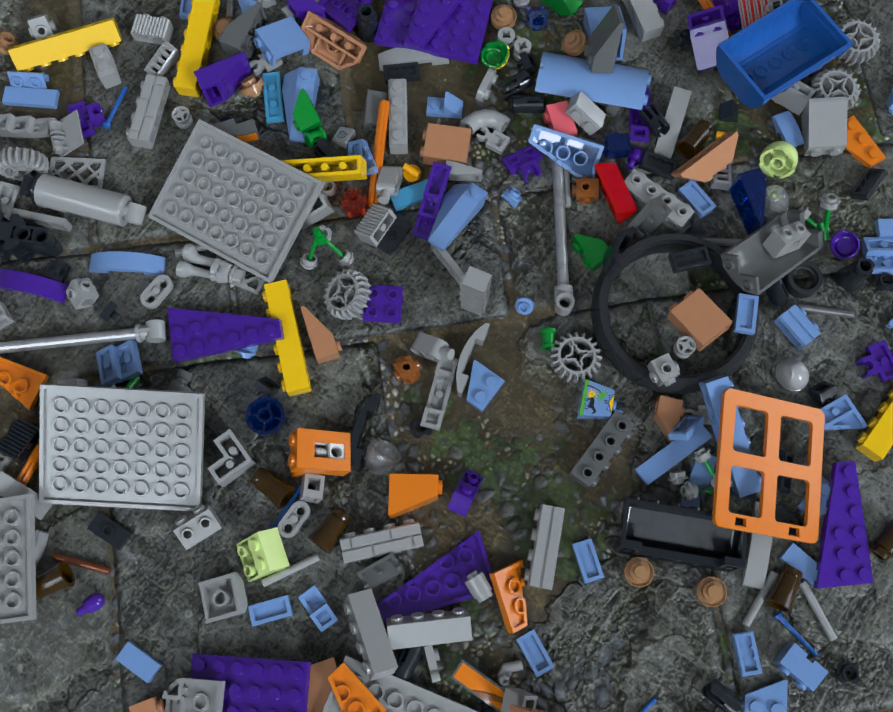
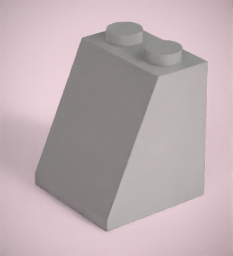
[801,96,848,157]

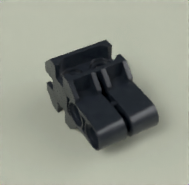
[0,212,63,263]

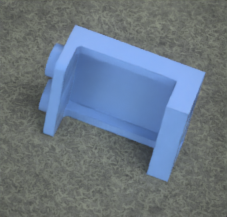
[253,16,310,67]

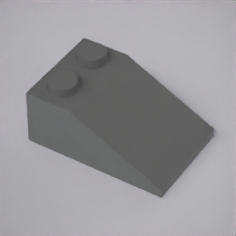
[219,2,269,62]
[584,4,624,73]

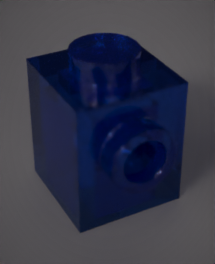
[526,6,547,31]
[602,132,631,160]

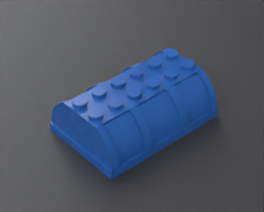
[716,0,854,108]

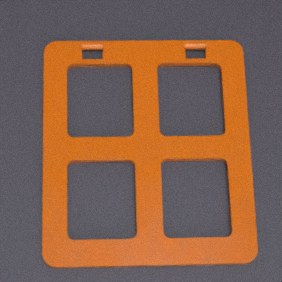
[712,388,825,544]

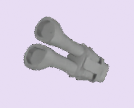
[176,243,246,284]

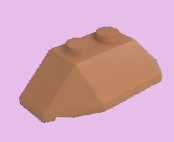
[301,11,367,70]
[671,131,739,183]

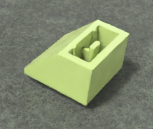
[236,527,290,582]

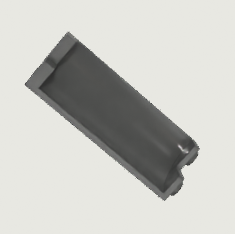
[721,209,823,295]

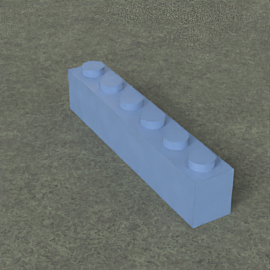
[698,375,761,498]

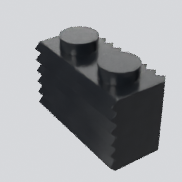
[0,416,40,465]

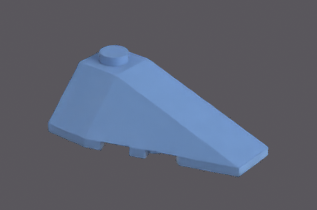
[282,67,320,144]
[528,124,604,179]
[428,183,488,251]

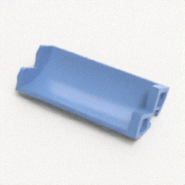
[535,52,652,110]

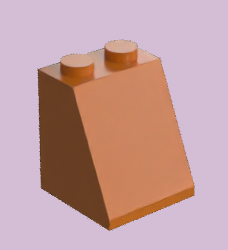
[388,474,443,519]

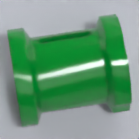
[303,126,327,148]
[540,328,557,350]

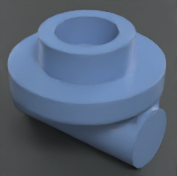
[501,187,522,208]
[515,297,535,315]
[237,345,258,359]

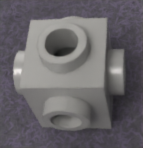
[27,13,57,39]
[65,278,99,310]
[647,353,680,387]

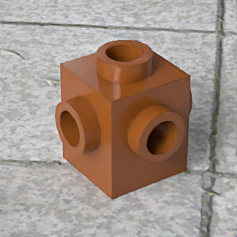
[572,176,599,205]
[392,355,421,386]

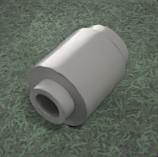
[465,570,493,603]

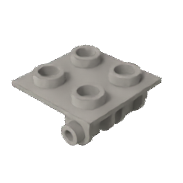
[48,110,84,157]

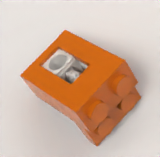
[288,428,351,478]

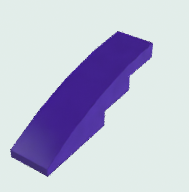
[412,162,452,240]

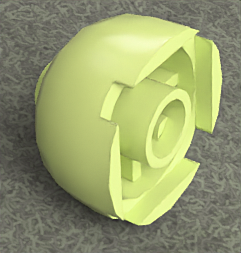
[759,141,798,178]

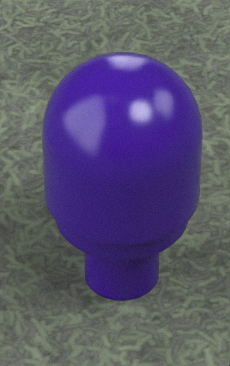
[626,147,643,170]
[76,593,105,616]

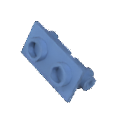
[7,71,49,89]

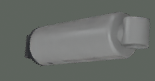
[19,173,147,227]

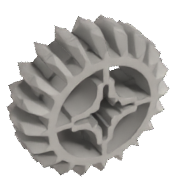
[837,18,881,65]
[810,67,861,110]
[0,147,49,182]
[323,269,372,320]
[550,332,602,383]

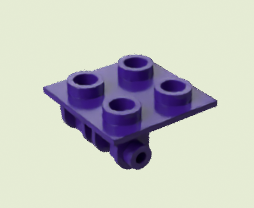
[362,285,403,323]

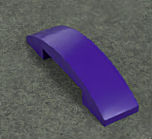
[628,88,650,143]
[0,269,69,304]

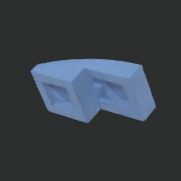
[772,111,805,147]
[298,584,338,632]

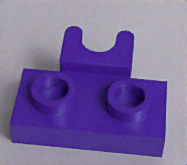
[66,100,106,139]
[502,144,542,183]
[855,340,893,383]

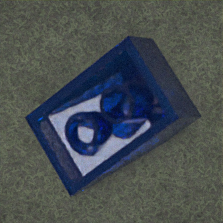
[729,167,767,235]

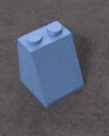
[583,6,627,61]

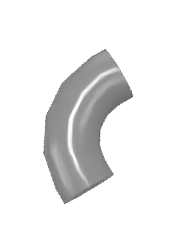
[460,109,510,135]

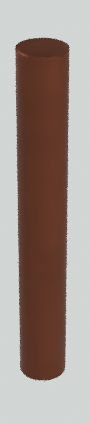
[51,552,112,575]

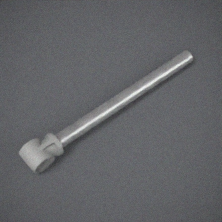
[552,160,575,316]
[0,320,166,354]

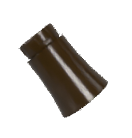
[675,119,713,160]
[250,467,296,510]
[308,507,350,554]
[869,518,893,563]
[36,561,75,600]
[764,565,803,613]

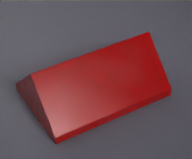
[594,162,638,225]

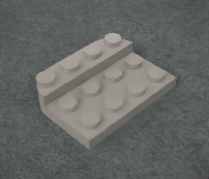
[162,677,225,712]

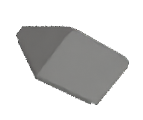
[331,126,356,149]

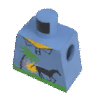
[577,379,624,420]

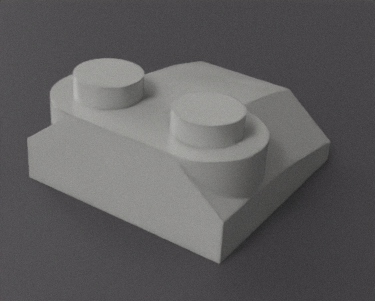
[198,572,248,624]

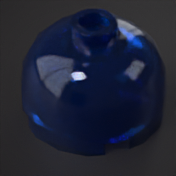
[245,396,286,436]

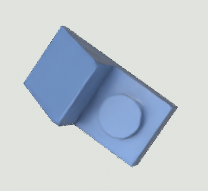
[426,91,463,119]

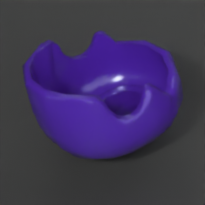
[830,230,860,259]

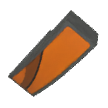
[212,118,261,143]
[450,659,505,712]

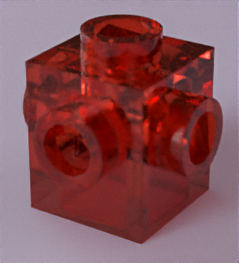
[340,189,368,218]

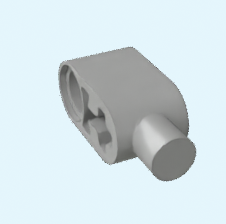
[376,166,403,205]
[410,332,455,362]

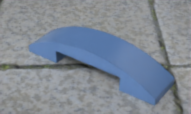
[89,251,166,276]

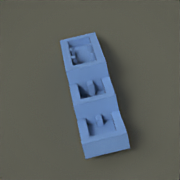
[635,425,712,486]

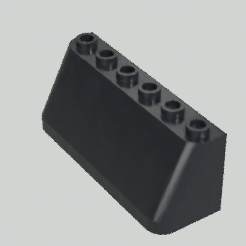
[615,496,748,572]

